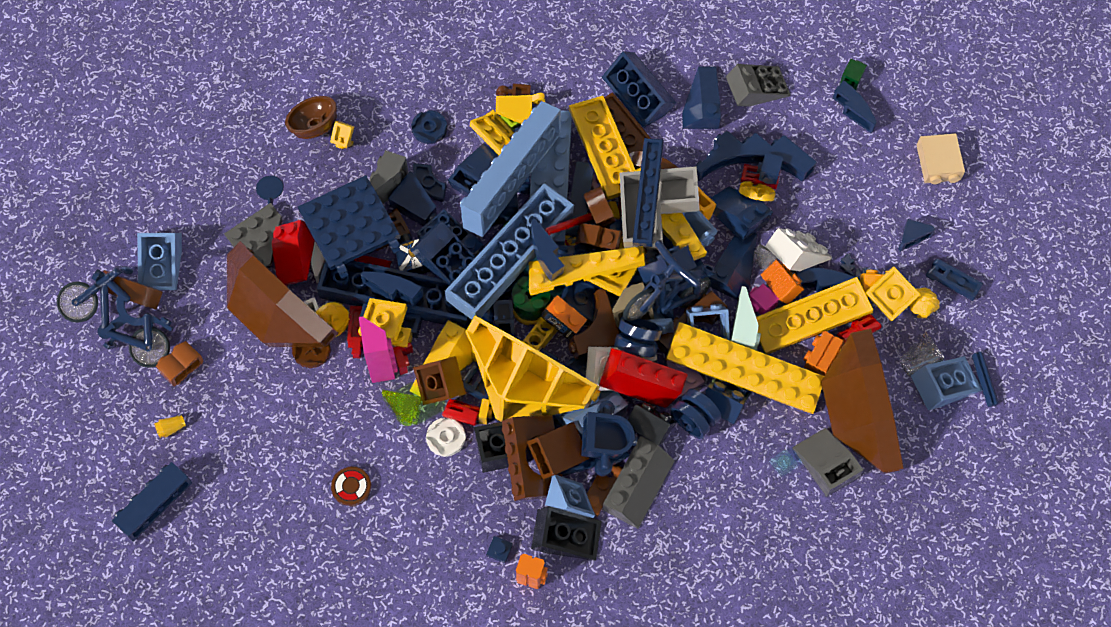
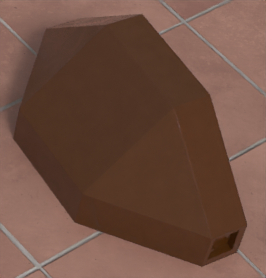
[227,241,338,347]
[821,329,904,474]

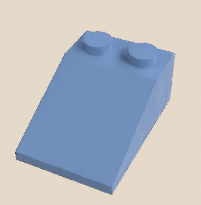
[137,233,182,290]
[911,356,982,410]

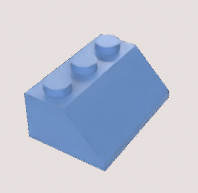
[555,391,628,440]

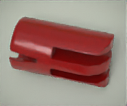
[442,399,480,426]

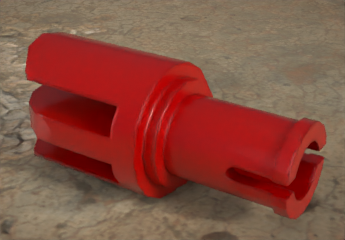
[837,314,882,344]

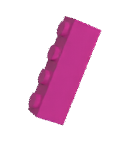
[359,316,398,383]

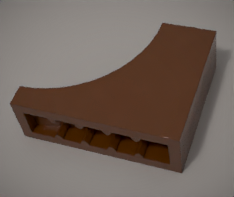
[568,289,619,359]

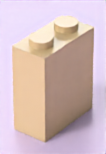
[916,134,965,184]

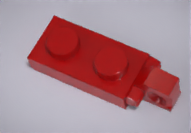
[347,306,363,359]

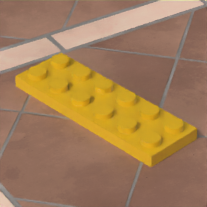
[569,96,635,200]
[756,277,873,355]

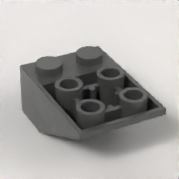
[726,64,791,107]
[370,150,409,204]
[792,428,863,497]

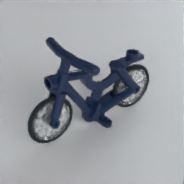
[623,241,716,322]
[57,265,174,368]

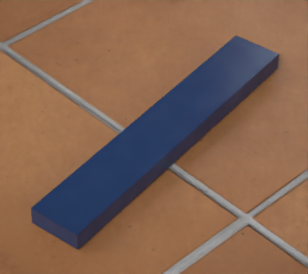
[633,138,664,247]

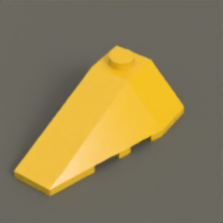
[410,320,474,397]

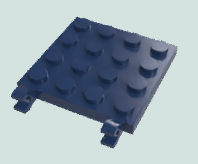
[298,175,401,279]

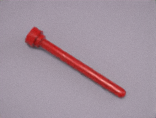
[545,213,594,235]

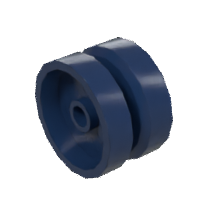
[614,316,663,357]
[670,389,722,439]

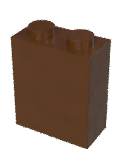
[527,422,589,479]

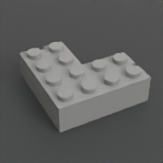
[619,167,700,250]

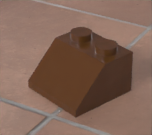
[413,356,466,405]

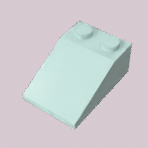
[730,286,761,350]

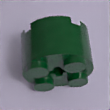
[512,277,550,321]

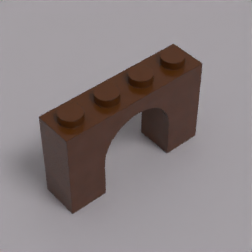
[502,415,562,501]

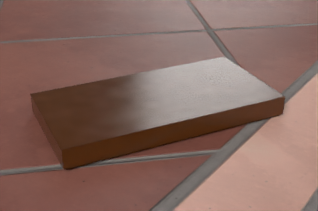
[604,92,651,154]

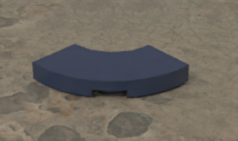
[413,163,447,202]

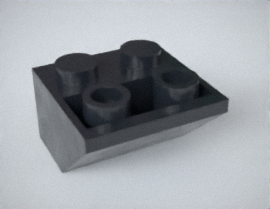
[628,402,677,445]

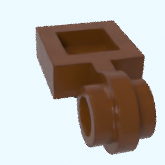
[496,83,531,96]

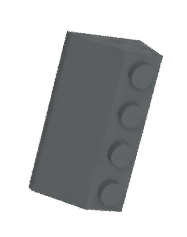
[602,436,675,529]

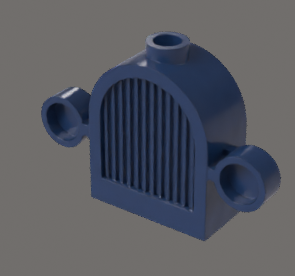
[581,400,637,476]

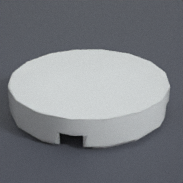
[426,418,466,457]

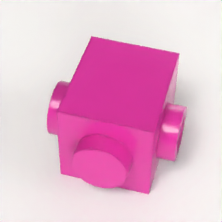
[749,284,779,315]

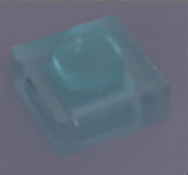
[769,449,798,477]

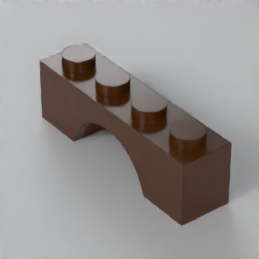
[655,291,728,356]

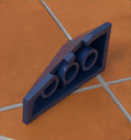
[682,67,721,129]

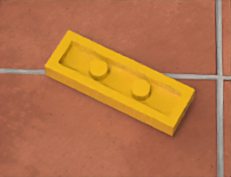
[470,115,511,155]

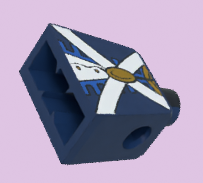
[396,234,431,274]

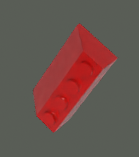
[599,348,688,408]

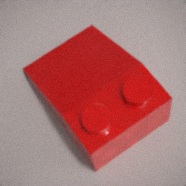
[272,220,315,286]

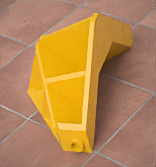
[465,316,600,422]

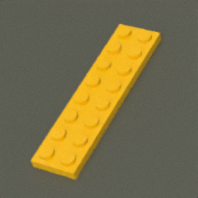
[665,322,824,414]

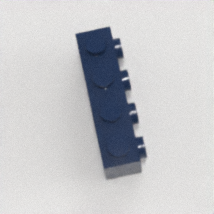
[112,462,192,542]

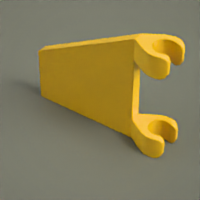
[496,93,545,124]

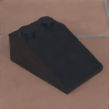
[531,506,602,561]

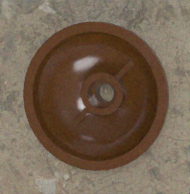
[285,96,337,139]

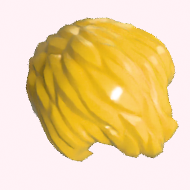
[909,287,940,319]

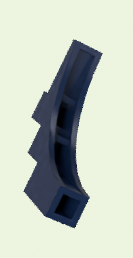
[695,130,817,182]

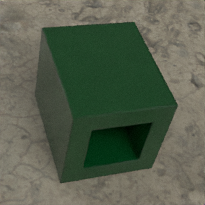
[839,58,867,90]

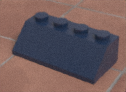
[602,51,676,128]

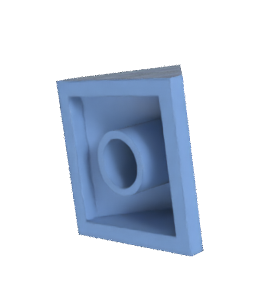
[545,475,595,518]

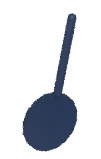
[256,176,283,204]

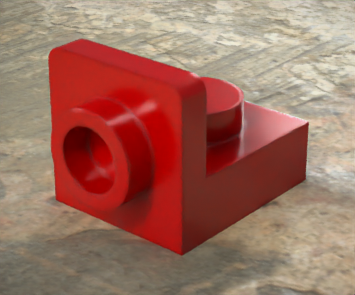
[393,342,413,375]

